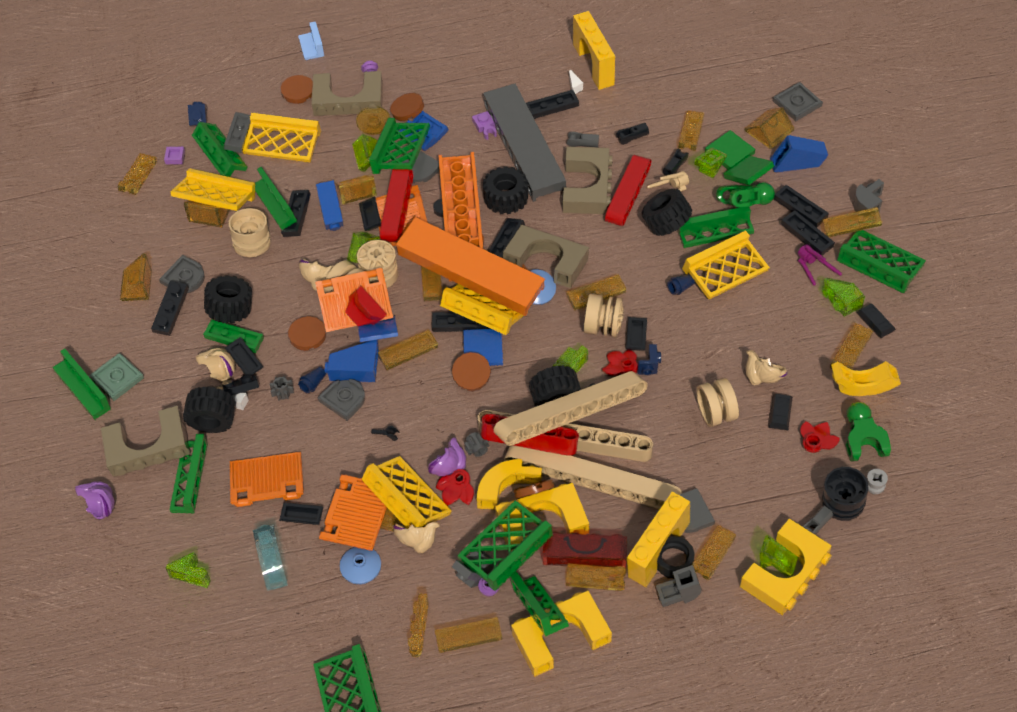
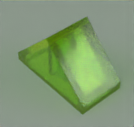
[347,232,380,263]

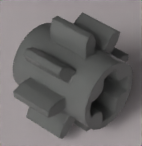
[269,376,294,401]
[464,432,490,457]

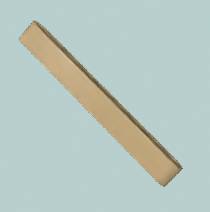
[494,371,648,446]
[478,410,653,462]
[504,445,682,509]

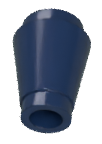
[667,274,696,295]
[298,367,326,393]

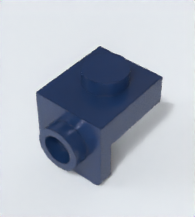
[188,102,208,127]
[638,344,661,375]

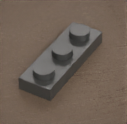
[224,112,251,153]

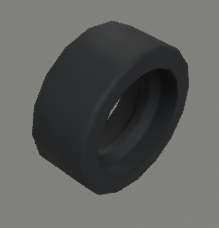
[657,536,695,579]

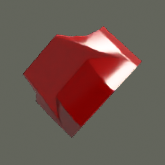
[345,286,387,327]

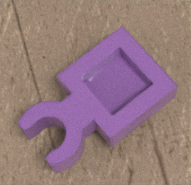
[472,111,497,140]

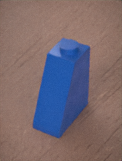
[770,135,828,172]
[316,180,343,231]
[325,340,379,382]

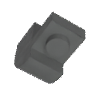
[853,179,884,221]
[452,551,494,588]
[656,565,702,607]

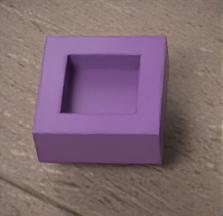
[164,147,185,164]

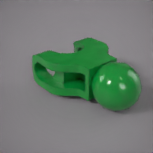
[716,182,775,207]
[845,402,891,462]

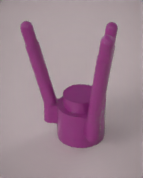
[798,245,842,286]

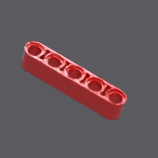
[605,155,651,227]
[380,169,413,242]
[481,414,579,456]

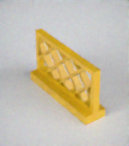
[242,113,321,163]
[171,168,255,211]
[682,231,770,300]
[440,284,524,335]
[361,456,452,529]

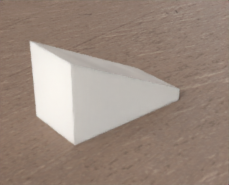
[569,70,583,94]
[232,393,249,410]

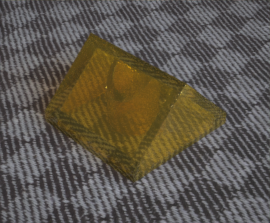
[744,107,794,149]
[335,174,377,205]
[184,201,230,228]
[120,253,152,301]

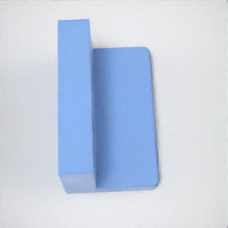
[298,22,324,60]

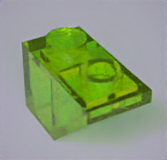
[822,278,865,317]

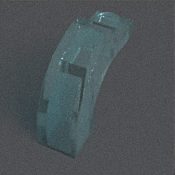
[253,525,288,591]

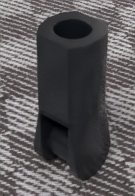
[616,123,649,145]
[663,148,689,175]

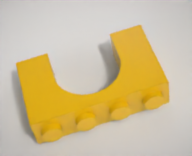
[573,11,615,90]
[495,483,589,552]
[627,491,690,587]
[740,519,832,616]
[511,591,612,677]

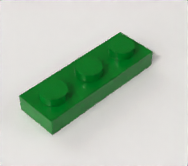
[203,319,264,353]

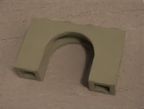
[312,71,383,116]
[563,147,613,214]
[503,225,589,288]
[101,406,190,477]

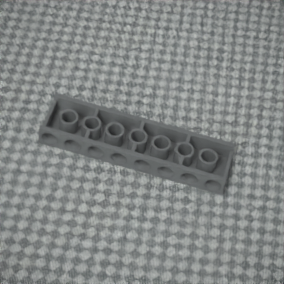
[483,84,566,202]

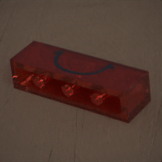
[542,532,627,568]

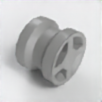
[867,469,888,494]

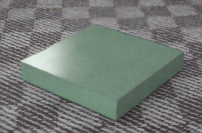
[89,353,144,401]

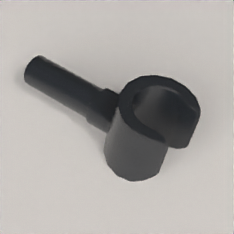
[371,426,400,441]

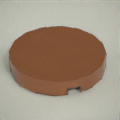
[281,75,313,104]
[390,93,424,121]
[288,316,326,351]
[452,352,491,391]
[513,479,554,498]

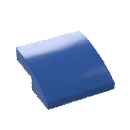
[399,111,449,151]
[358,316,398,342]
[463,329,503,366]

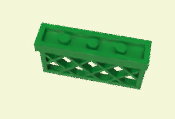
[369,118,430,174]
[837,228,926,293]
[457,500,553,591]
[313,644,382,712]

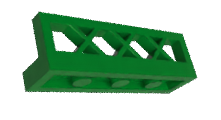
[192,122,248,177]
[255,167,297,230]
[677,207,754,248]
[52,348,111,420]
[169,434,208,514]
[510,571,569,637]

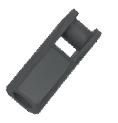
[567,132,599,148]
[803,506,833,535]

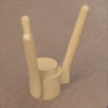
[647,171,689,192]

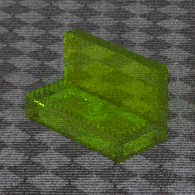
[352,134,378,172]
[553,346,588,373]

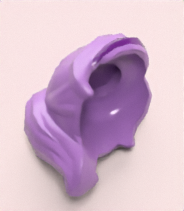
[428,438,466,476]
[75,481,115,520]

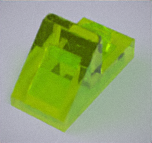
[694,148,727,178]
[759,535,798,576]
[165,552,211,588]

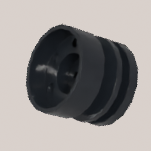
[822,467,868,521]

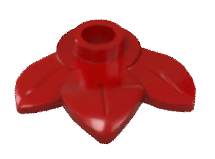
[602,350,638,376]
[800,421,840,453]
[436,469,474,506]

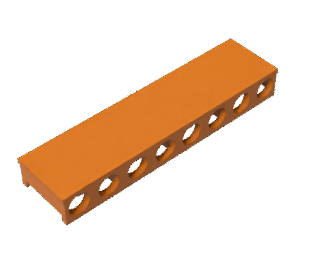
[438,152,483,282]
[396,217,545,316]

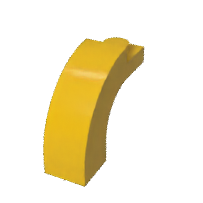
[831,361,901,396]
[477,459,542,510]

